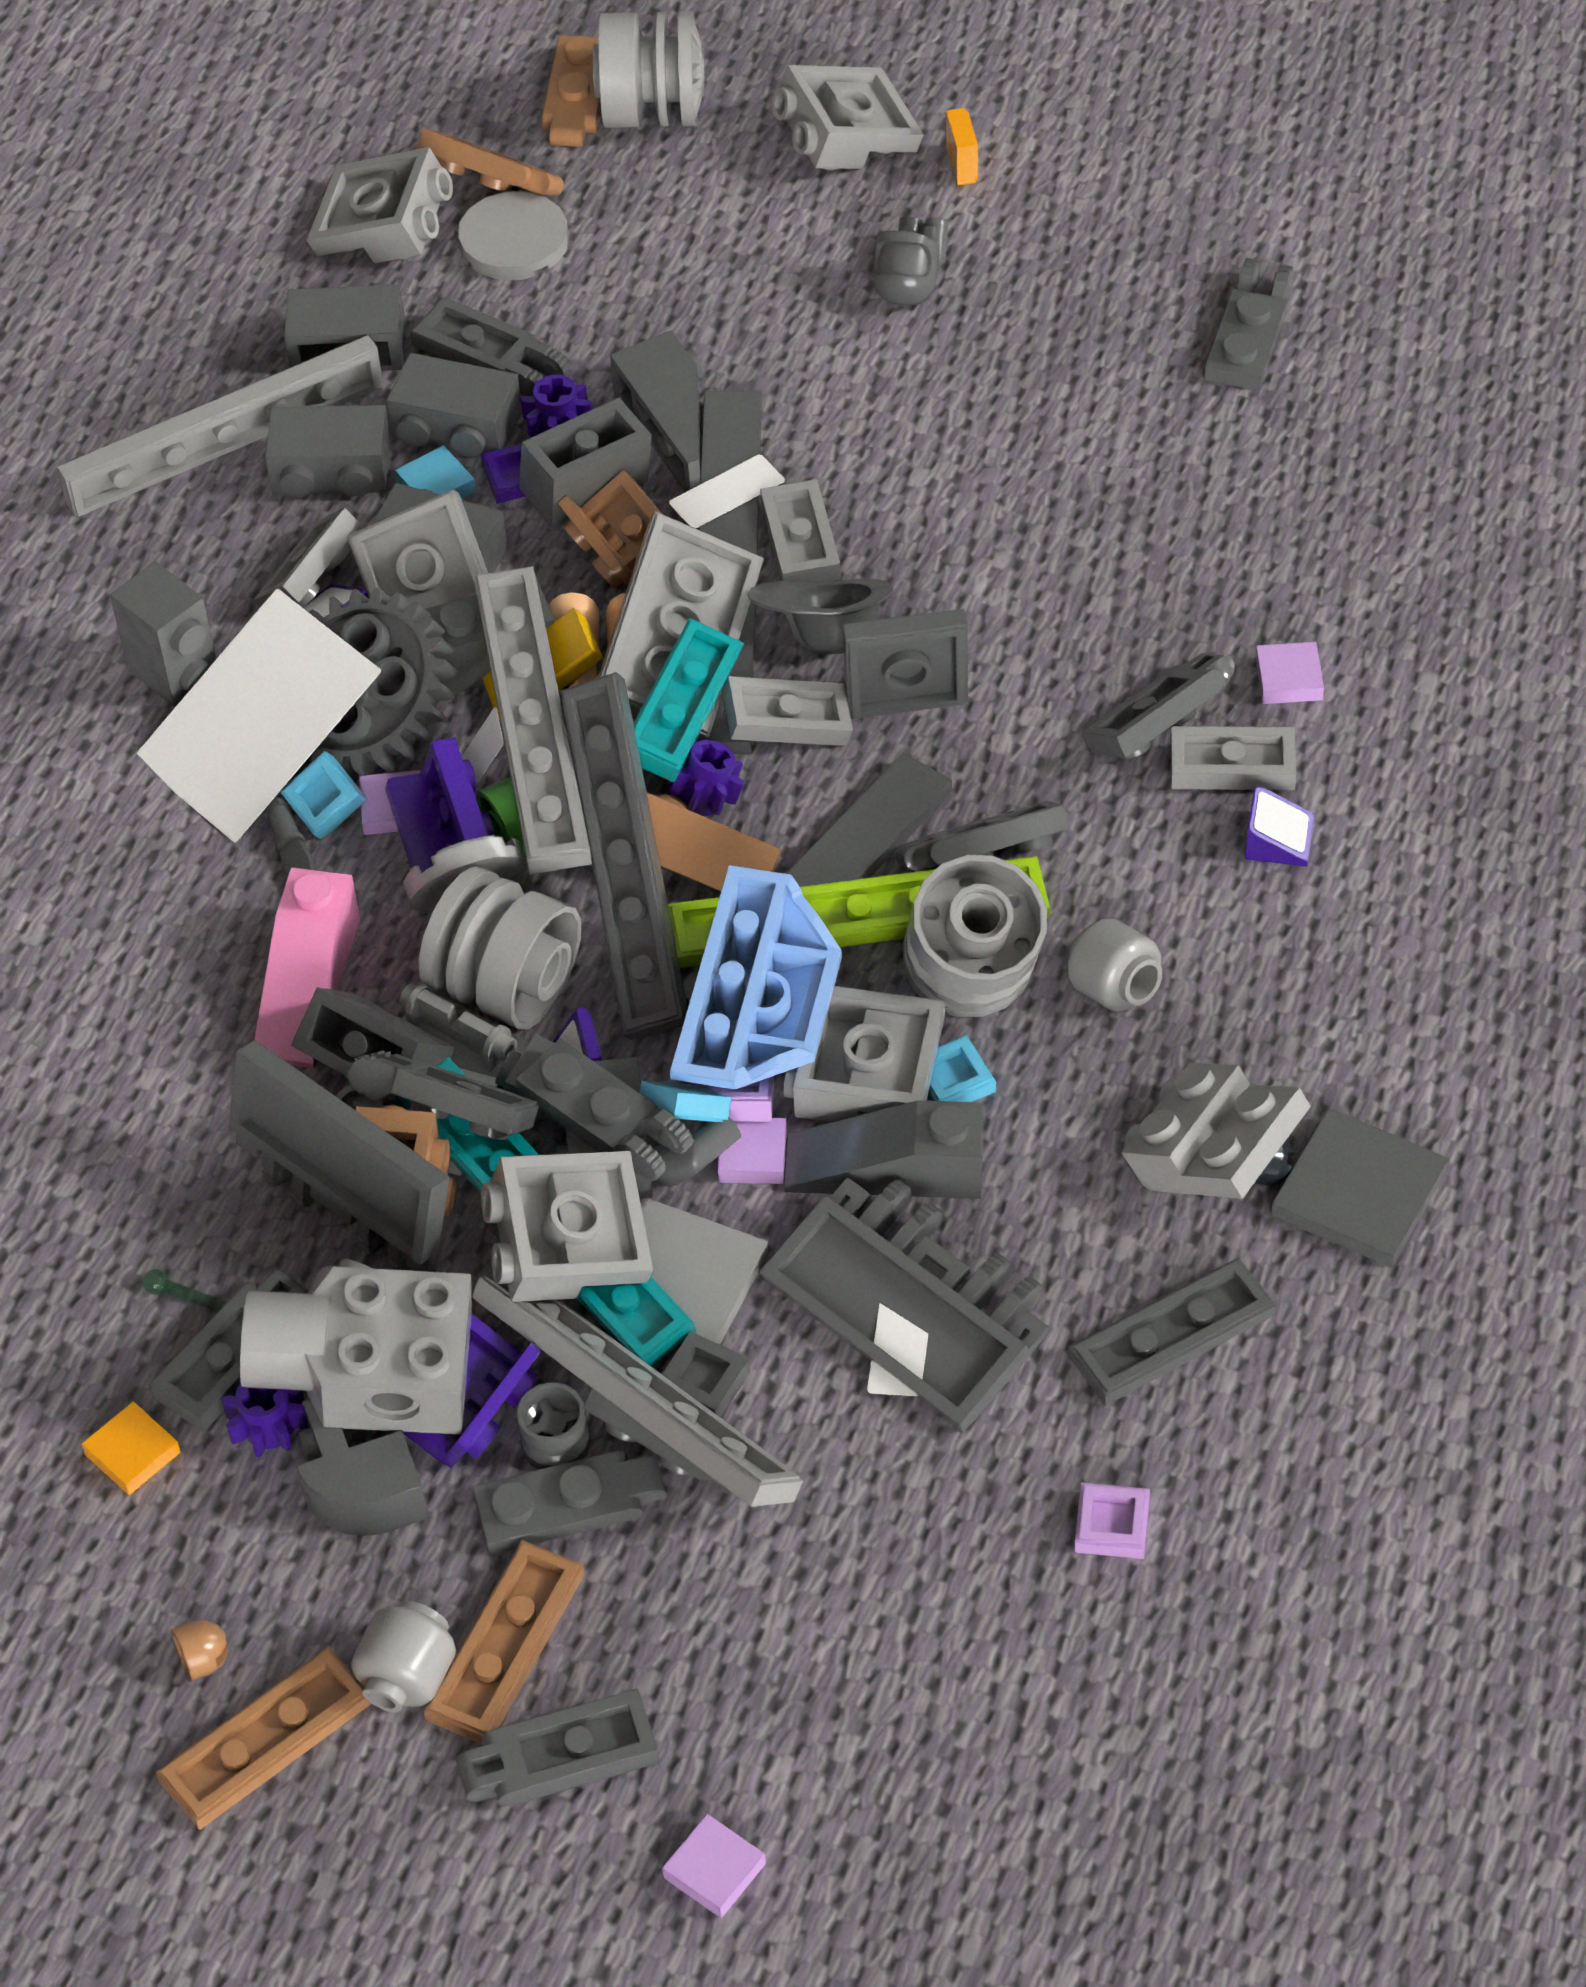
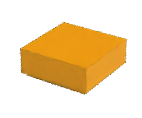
[946,108,978,185]
[82,1401,181,1495]

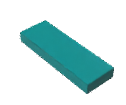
[633,618,744,783]

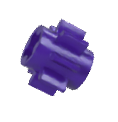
[521,375,592,437]
[667,740,745,816]
[222,1376,309,1457]

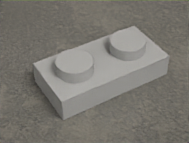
[760,479,841,582]
[253,507,360,608]
[722,676,853,746]
[1171,726,1296,790]

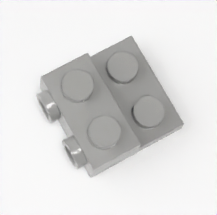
[772,65,924,170]
[306,147,453,264]
[784,986,945,1122]
[1122,1063,1311,1199]
[481,1151,653,1302]

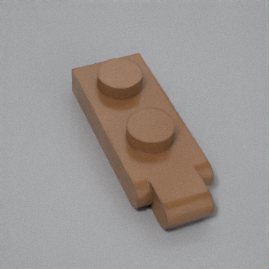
[542,36,601,147]
[416,128,564,197]

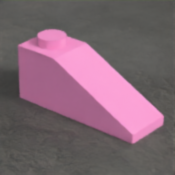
[254,867,360,1068]

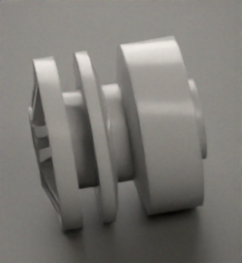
[593,11,704,129]
[903,855,1047,1017]
[419,866,581,1030]

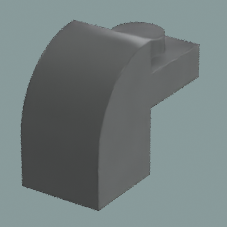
[296,1399,429,1536]

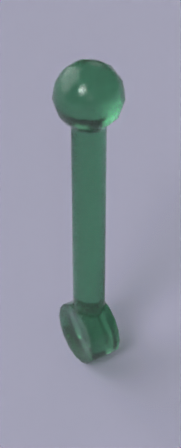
[142,1269,228,1312]

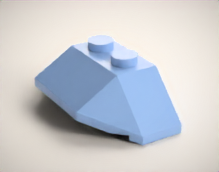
[670,865,842,1089]

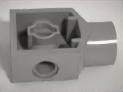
[240,1266,472,1435]

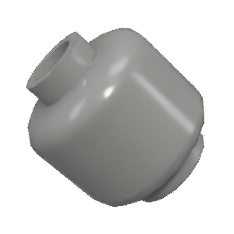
[1067,919,1162,1012]
[351,1601,456,1712]

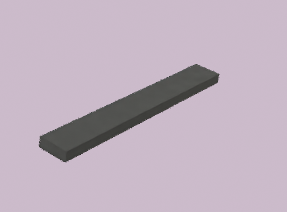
[699,390,762,754]

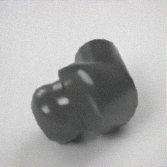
[654,1116,741,1186]

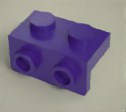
[385,737,494,873]
[402,1314,542,1468]

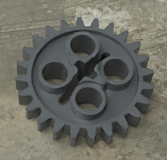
[304,588,457,778]

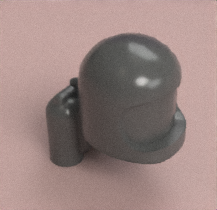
[873,216,949,306]

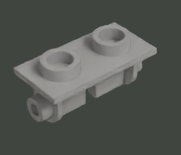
[399,983,529,1087]

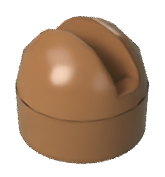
[171,1620,228,1682]

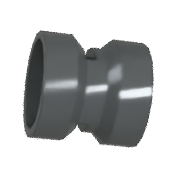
[517,1382,590,1470]

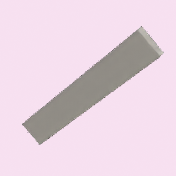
[57,335,383,517]
[474,566,592,875]
[471,1275,803,1507]

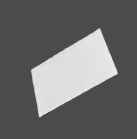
[137,589,381,842]

